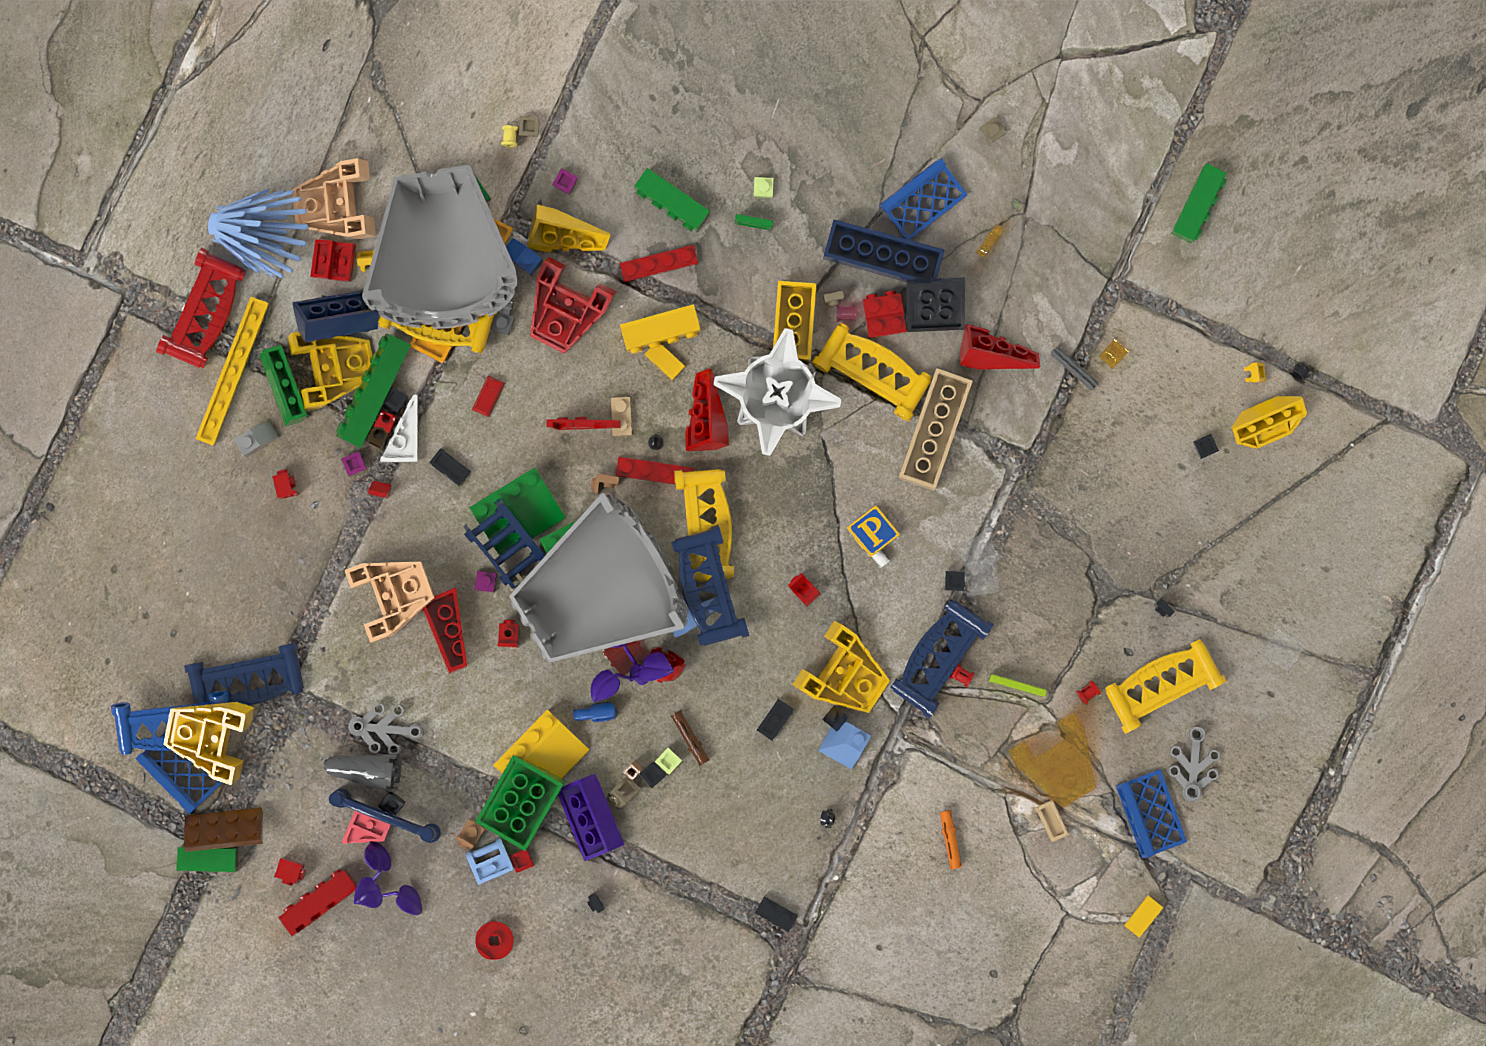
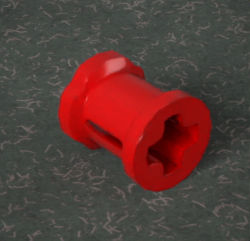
[950,663,975,688]
[1076,680,1101,705]

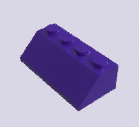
[558,773,624,861]

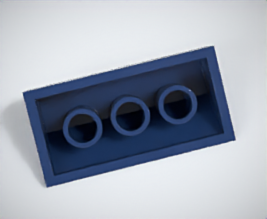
[292,290,378,342]

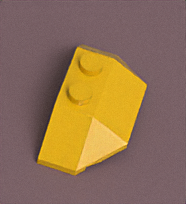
[1231,396,1307,449]

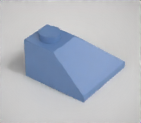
[818,722,871,769]

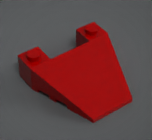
[530,257,617,354]

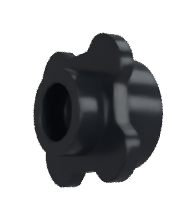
[820,809,835,828]

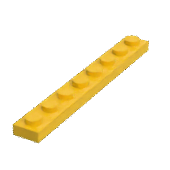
[195,297,269,446]

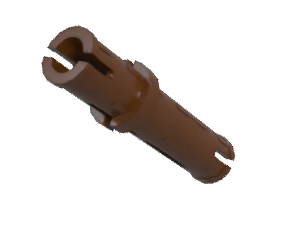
[670,710,710,766]

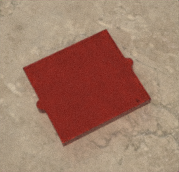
[603,641,648,675]

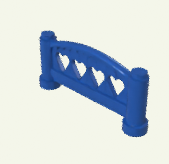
[111,691,231,755]

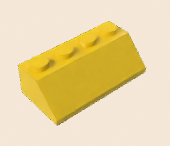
[620,304,701,354]

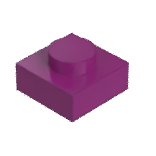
[552,168,578,195]
[341,451,367,477]
[474,571,497,593]

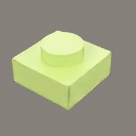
[754,177,774,198]
[655,748,682,774]

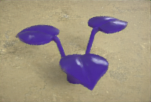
[590,642,674,703]
[354,841,422,915]

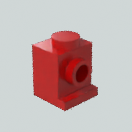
[272,469,299,500]
[498,620,519,648]

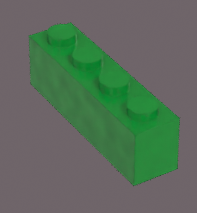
[1171,163,1227,243]
[634,168,710,232]
[259,345,308,427]

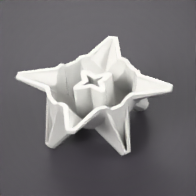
[714,328,841,456]

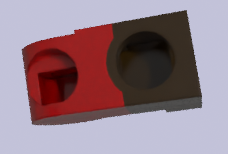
[367,410,398,450]

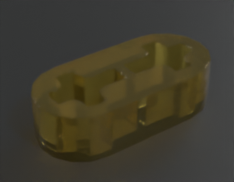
[976,224,1004,258]

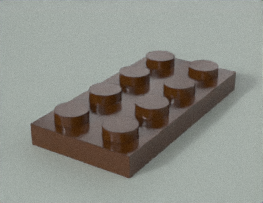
[184,807,263,852]

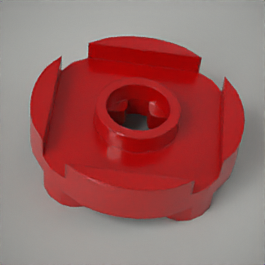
[475,921,514,960]

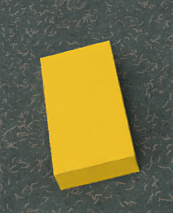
[644,343,685,381]
[1124,895,1163,938]

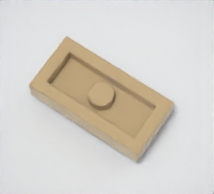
[611,397,632,437]

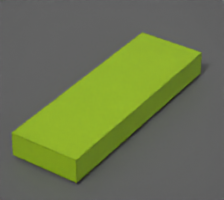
[988,674,1047,697]

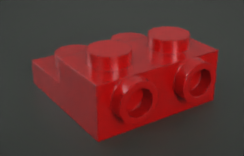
[862,291,907,339]

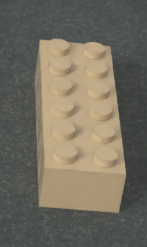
[898,368,973,491]

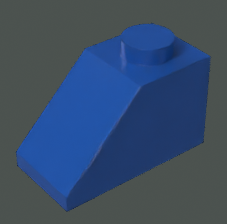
[506,238,543,276]

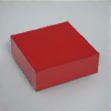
[509,849,534,873]

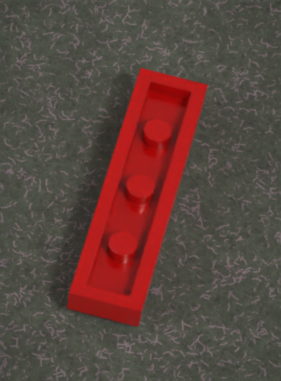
[620,245,698,283]
[616,457,694,485]

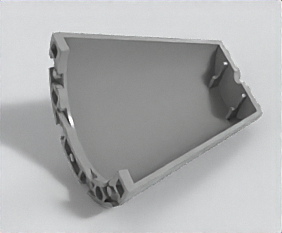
[362,165,517,329]
[509,492,688,663]

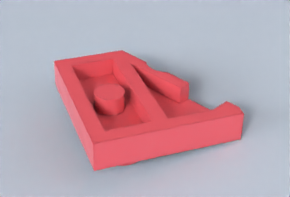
[341,811,391,844]

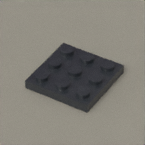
[907,277,965,332]

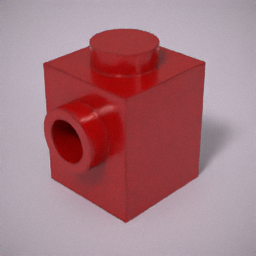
[274,857,306,886]

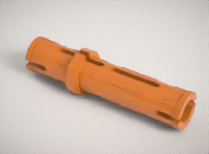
[939,810,962,869]

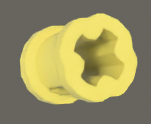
[501,125,519,148]

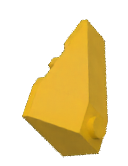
[527,205,610,252]

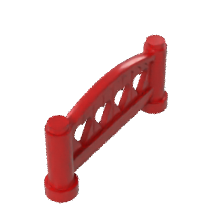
[156,248,247,368]

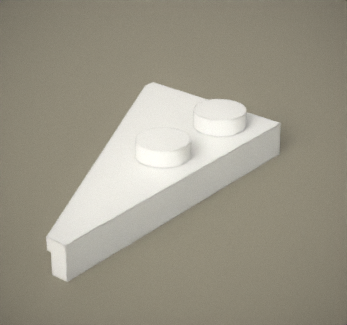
[380,395,418,462]

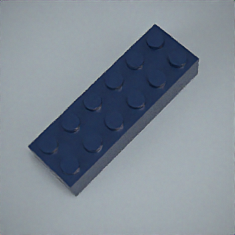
[823,219,944,282]

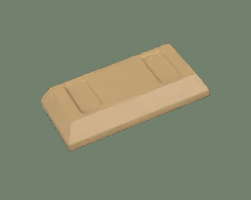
[1036,800,1069,843]

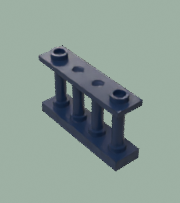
[463,498,545,589]

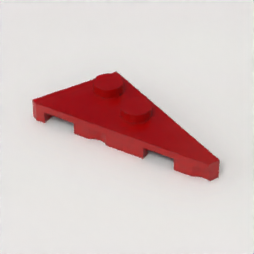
[546,417,621,430]

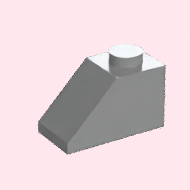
[234,421,280,458]

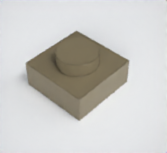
[519,116,539,137]
[980,117,1006,144]
[823,291,844,307]

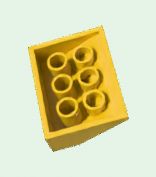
[493,709,590,779]

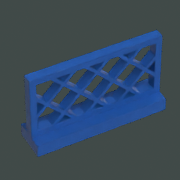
[879,158,967,240]
[135,731,223,815]
[1115,769,1187,858]

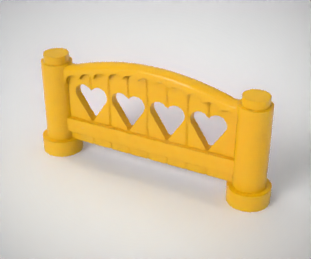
[378,313,497,354]
[812,323,932,422]
[674,469,734,582]
[1105,639,1227,734]

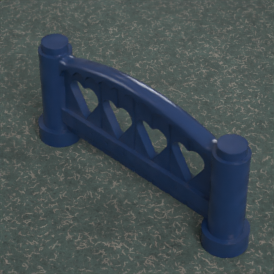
[671,525,749,646]
[890,600,994,719]
[184,643,304,706]
[329,788,441,843]

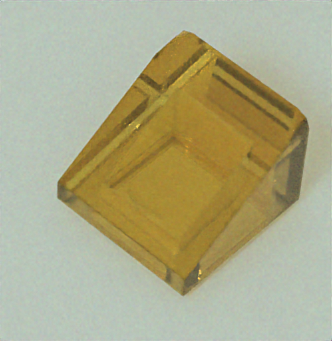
[1099,339,1128,369]

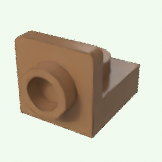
[591,474,620,494]
[456,819,486,850]

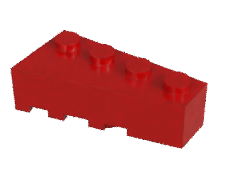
[422,587,467,675]
[278,869,357,936]

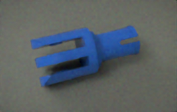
[573,702,618,723]

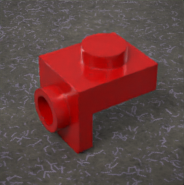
[788,573,821,607]

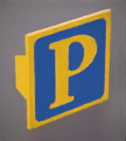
[847,505,900,557]

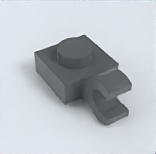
[490,302,515,336]

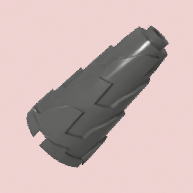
[324,753,402,792]

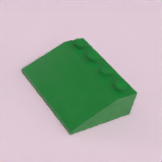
[469,467,566,556]
[475,755,566,851]

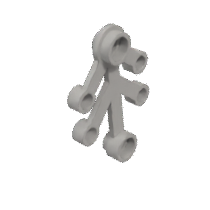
[348,703,424,754]
[1168,727,1220,802]

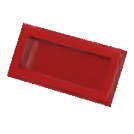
[472,375,505,418]

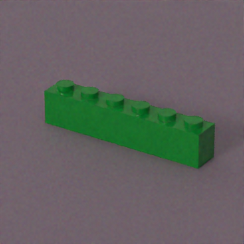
[336,333,411,448]

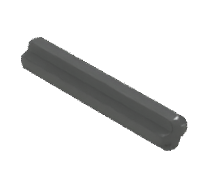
[1051,346,1098,390]

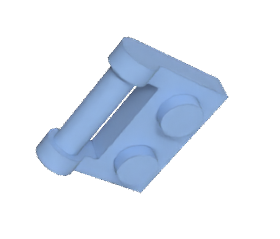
[465,837,514,885]

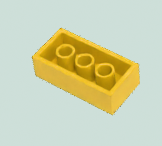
[773,281,816,362]

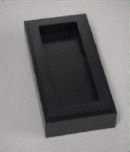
[429,448,471,487]

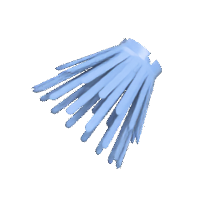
[208,189,308,278]

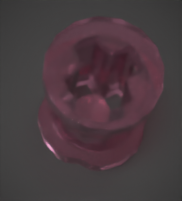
[836,305,856,322]

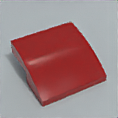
[310,239,356,282]

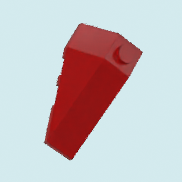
[960,324,1040,370]
[685,368,729,451]

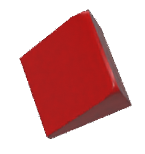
[368,481,391,498]

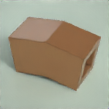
[624,761,643,780]

